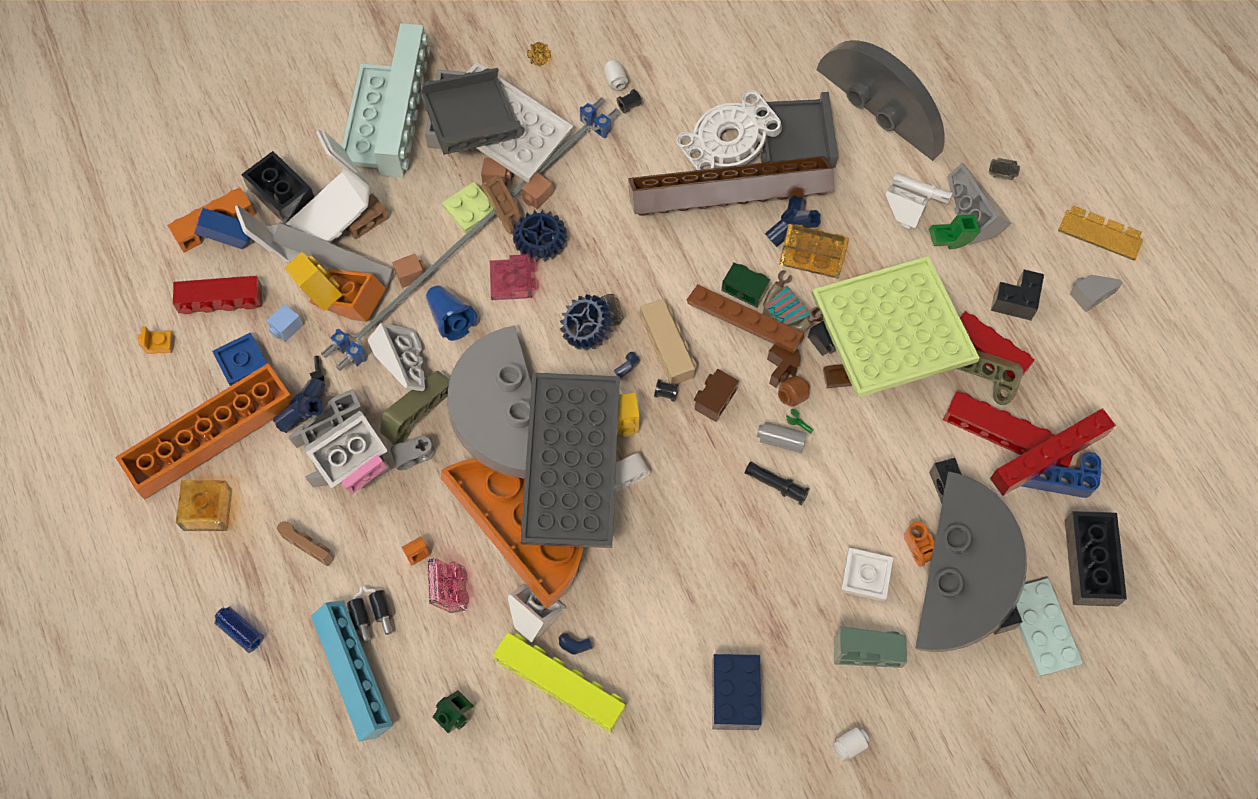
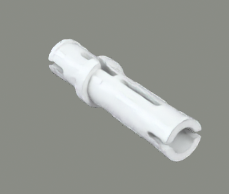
[892,172,953,205]

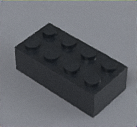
[1065,511,1127,607]

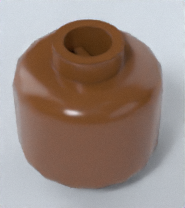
[778,376,810,407]

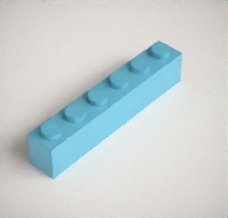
[311,601,393,742]

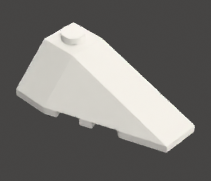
[368,323,425,391]

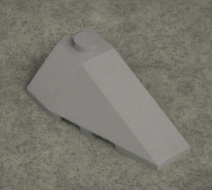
[948,163,1011,245]

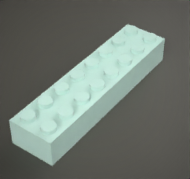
[374,23,430,177]

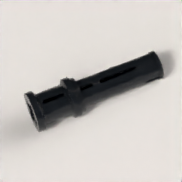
[744,461,810,506]

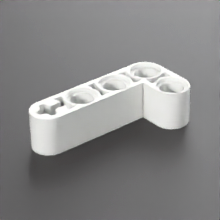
[615,453,650,493]

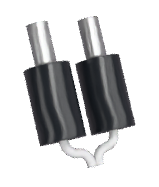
[347,586,393,643]

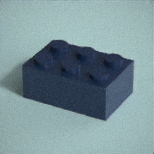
[712,654,761,730]

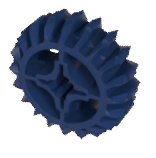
[512,209,567,262]
[560,294,615,351]

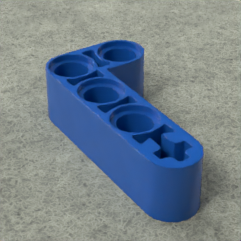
[1021,452,1101,498]

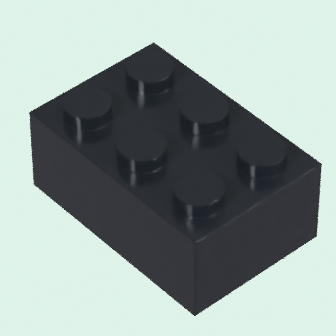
[241,151,314,224]

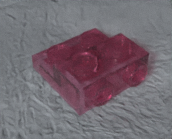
[490,254,536,300]
[428,558,469,613]

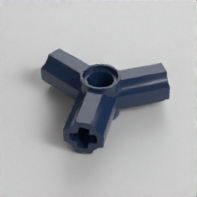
[765,196,821,247]
[273,378,326,433]

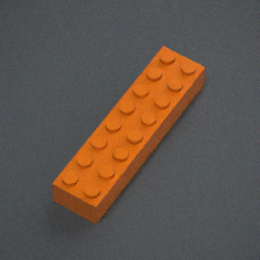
[115,363,292,500]

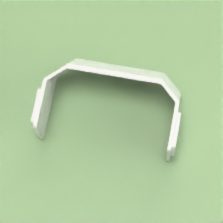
[235,130,370,262]

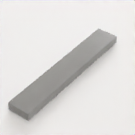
[273,222,394,288]

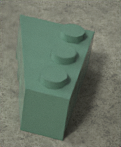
[834,626,907,668]

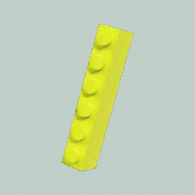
[493,632,626,733]

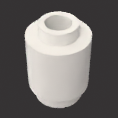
[604,60,628,90]
[833,727,870,760]

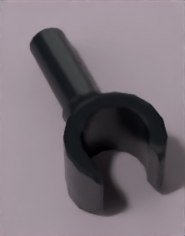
[309,355,324,381]

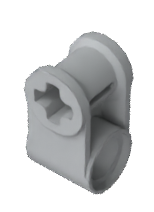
[390,436,435,471]

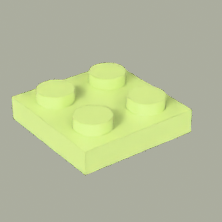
[442,182,496,234]

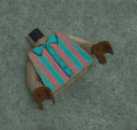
[763,270,823,333]

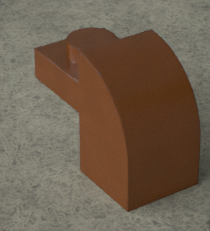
[767,345,801,388]

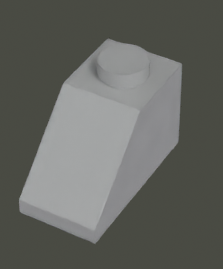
[1070,275,1123,312]

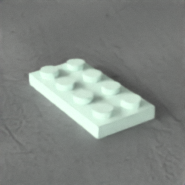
[1016,578,1083,677]

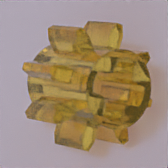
[527,42,551,66]

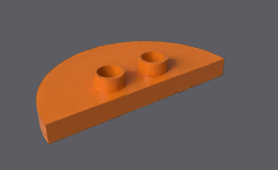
[441,458,583,609]

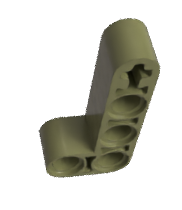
[956,349,1023,405]
[380,371,450,445]

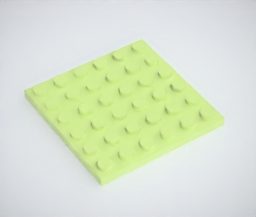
[812,256,979,398]

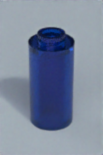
[214,607,264,653]

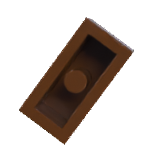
[694,369,739,422]

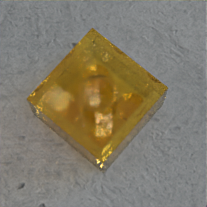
[176,480,232,531]

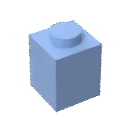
[266,304,303,342]

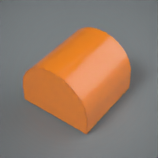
[401,536,431,565]

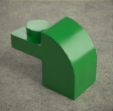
[929,215,980,250]

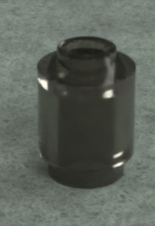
[989,158,1020,180]
[601,294,624,326]

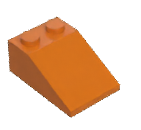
[309,269,386,322]

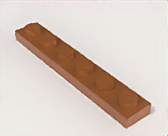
[686,284,804,353]

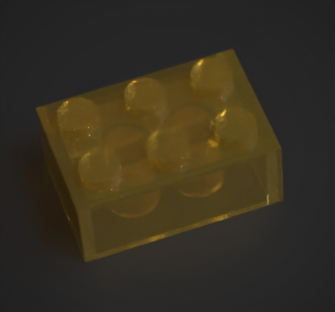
[779,224,849,279]

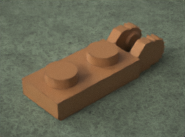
[481,175,521,234]
[277,521,333,566]

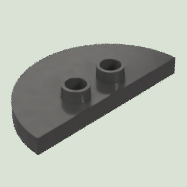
[817,40,945,161]
[915,472,1027,652]

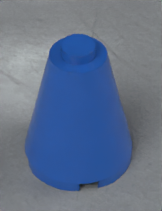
[426,285,477,341]

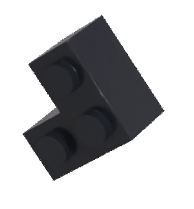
[991,269,1044,321]

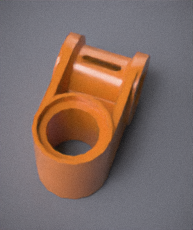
[904,521,935,567]

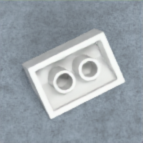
[304,411,388,488]

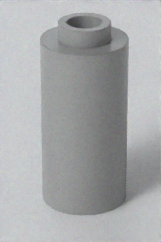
[756,422,807,453]

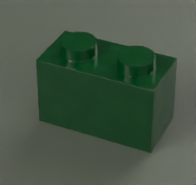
[721,262,771,308]

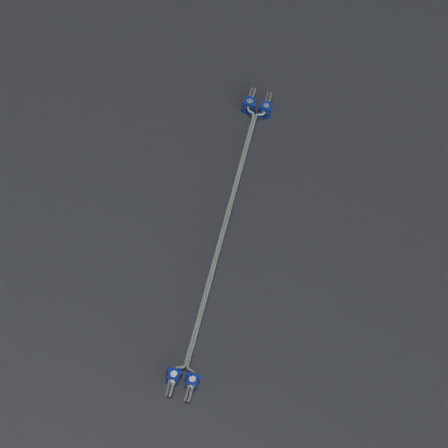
[321,97,620,371]

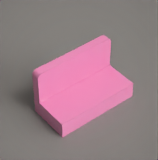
[341,455,387,495]

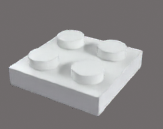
[841,548,893,602]

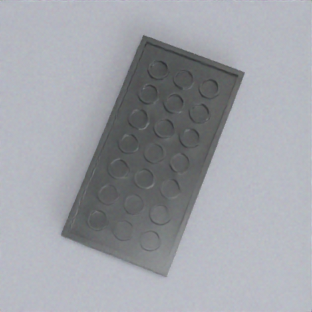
[520,373,620,548]

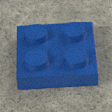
[212,332,267,386]

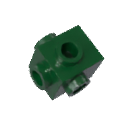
[432,690,474,733]

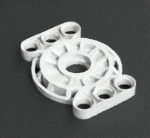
[677,90,782,170]

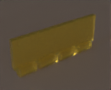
[1058,205,1143,261]

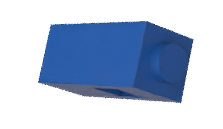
[194,208,251,249]

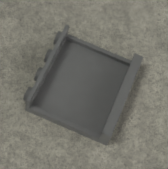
[421,68,522,155]
[757,92,838,168]

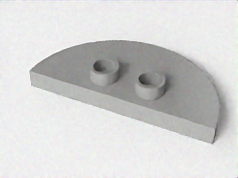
[448,326,531,479]

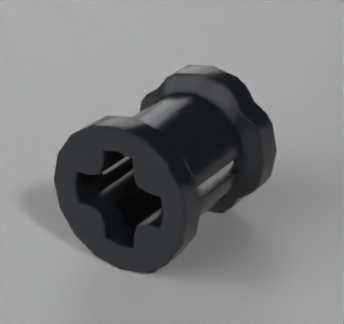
[616,89,642,113]
[654,379,679,402]

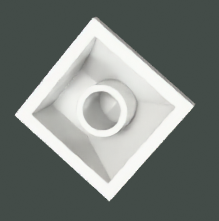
[885,185,929,229]
[508,584,566,643]

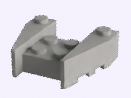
[288,389,391,487]

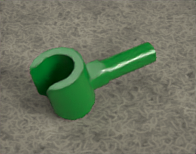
[786,409,814,434]

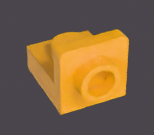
[138,326,173,354]

